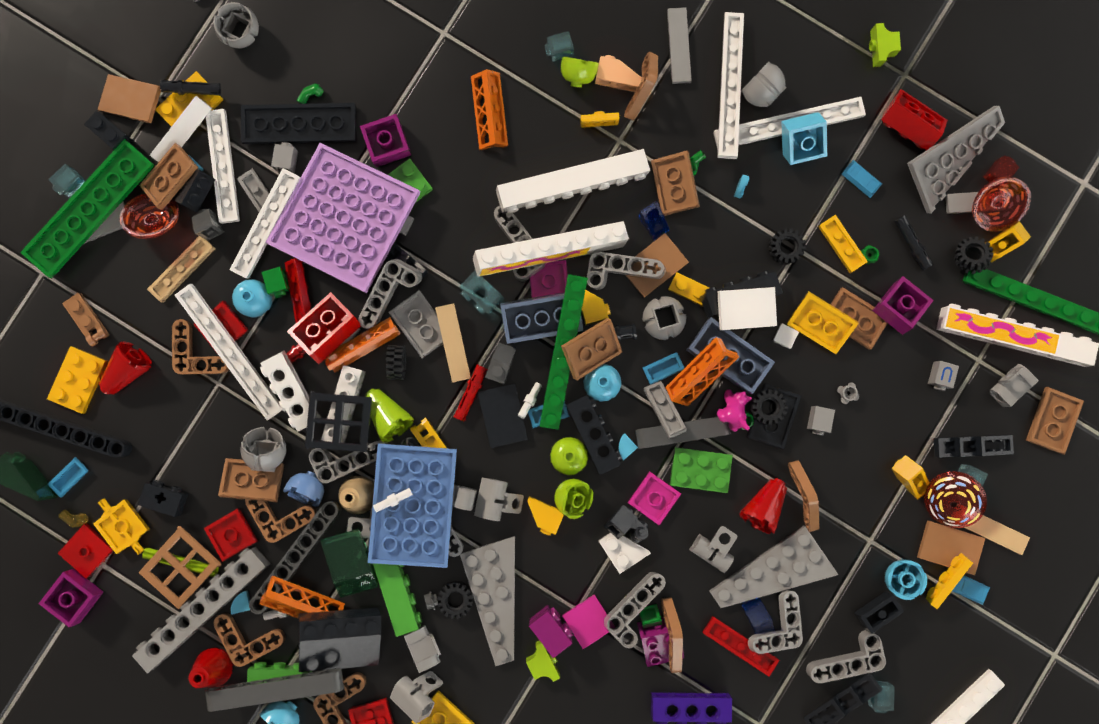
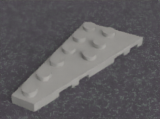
[907,106,1005,214]
[709,526,838,608]
[460,536,515,666]

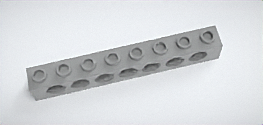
[132,547,270,673]

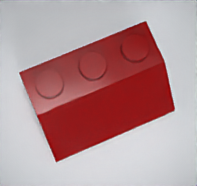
[881,89,948,150]
[287,292,361,364]

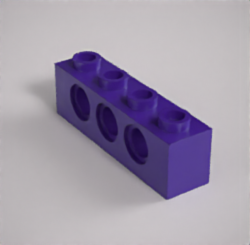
[651,692,732,724]

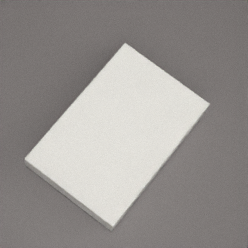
[717,287,777,330]

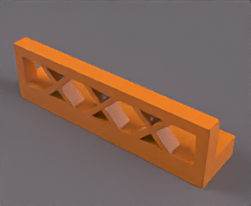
[471,69,508,150]
[325,317,400,373]
[666,337,739,406]
[259,576,345,618]

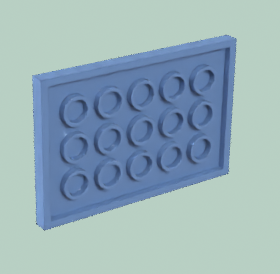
[368,444,457,568]

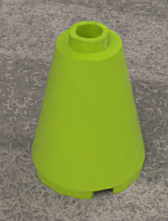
[365,389,414,443]

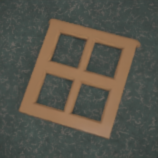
[138,526,221,609]

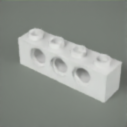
[260,350,321,432]
[321,365,366,443]

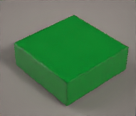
[639,604,662,629]

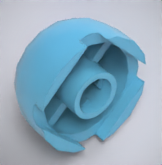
[232,279,273,318]
[583,364,622,402]
[885,559,927,600]
[259,700,300,724]

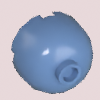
[283,471,324,507]

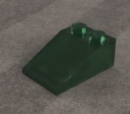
[0,452,58,501]
[321,529,378,598]

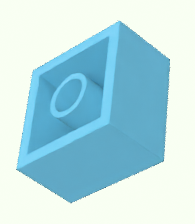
[781,112,827,165]

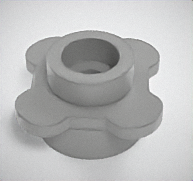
[837,382,859,404]

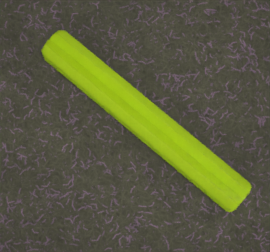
[142,548,219,577]

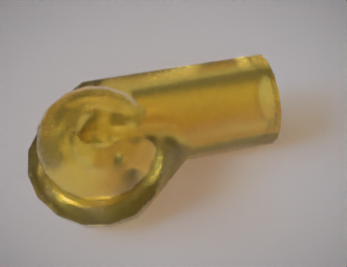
[58,509,88,528]

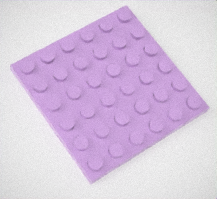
[265,143,421,294]

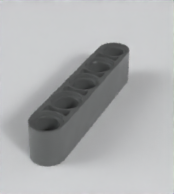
[635,417,731,449]

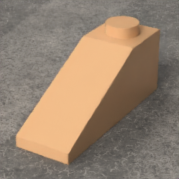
[595,55,652,95]

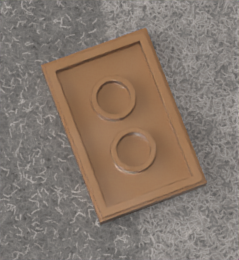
[98,74,161,124]
[139,143,198,210]
[651,151,700,216]
[626,233,689,298]
[831,287,888,350]
[561,318,622,380]
[1026,387,1084,455]
[218,458,284,502]
[917,520,985,575]

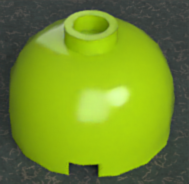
[561,57,599,88]
[550,437,588,475]
[554,478,593,519]

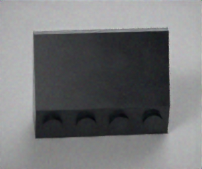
[298,608,381,672]

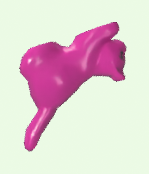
[717,389,752,432]

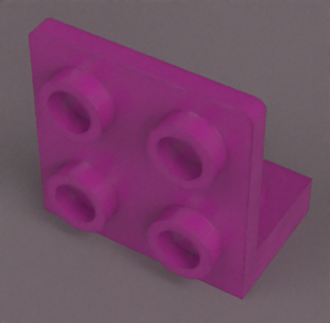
[637,617,685,667]

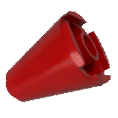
[99,341,152,395]
[739,478,787,534]
[189,648,233,688]

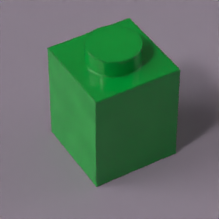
[262,267,290,298]

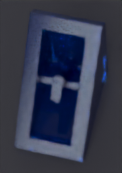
[638,201,670,240]
[741,598,775,634]

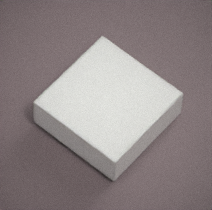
[772,323,799,349]

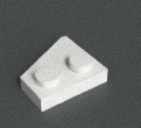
[598,533,651,574]

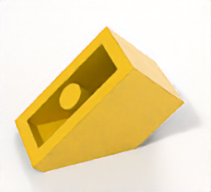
[985,221,1031,263]
[581,290,611,326]
[892,455,932,500]
[528,496,564,536]

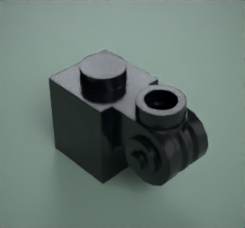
[604,505,649,543]

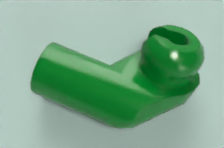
[296,83,323,104]
[690,150,706,176]

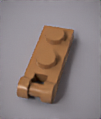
[62,293,109,347]

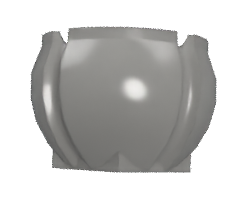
[213,2,259,49]
[741,62,787,107]
[642,296,687,340]
[240,427,286,472]

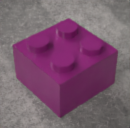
[360,114,411,167]
[872,276,934,335]
[39,569,104,628]
[529,605,573,658]

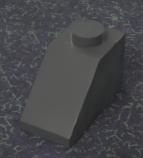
[192,209,225,241]
[485,342,517,385]

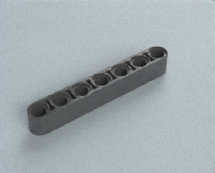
[249,500,342,614]
[205,668,344,712]

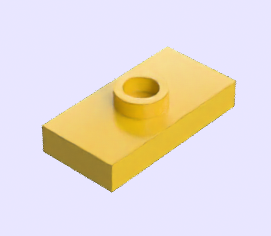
[580,111,619,128]

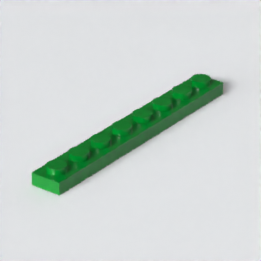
[962,269,1099,335]
[539,274,588,430]

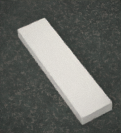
[150,96,212,162]

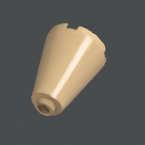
[338,476,374,514]

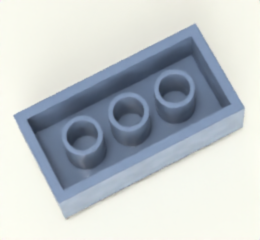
[500,293,583,344]
[686,317,775,394]

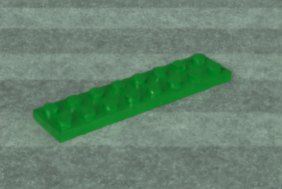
[20,139,155,279]

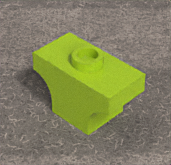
[869,23,901,67]
[526,640,560,682]

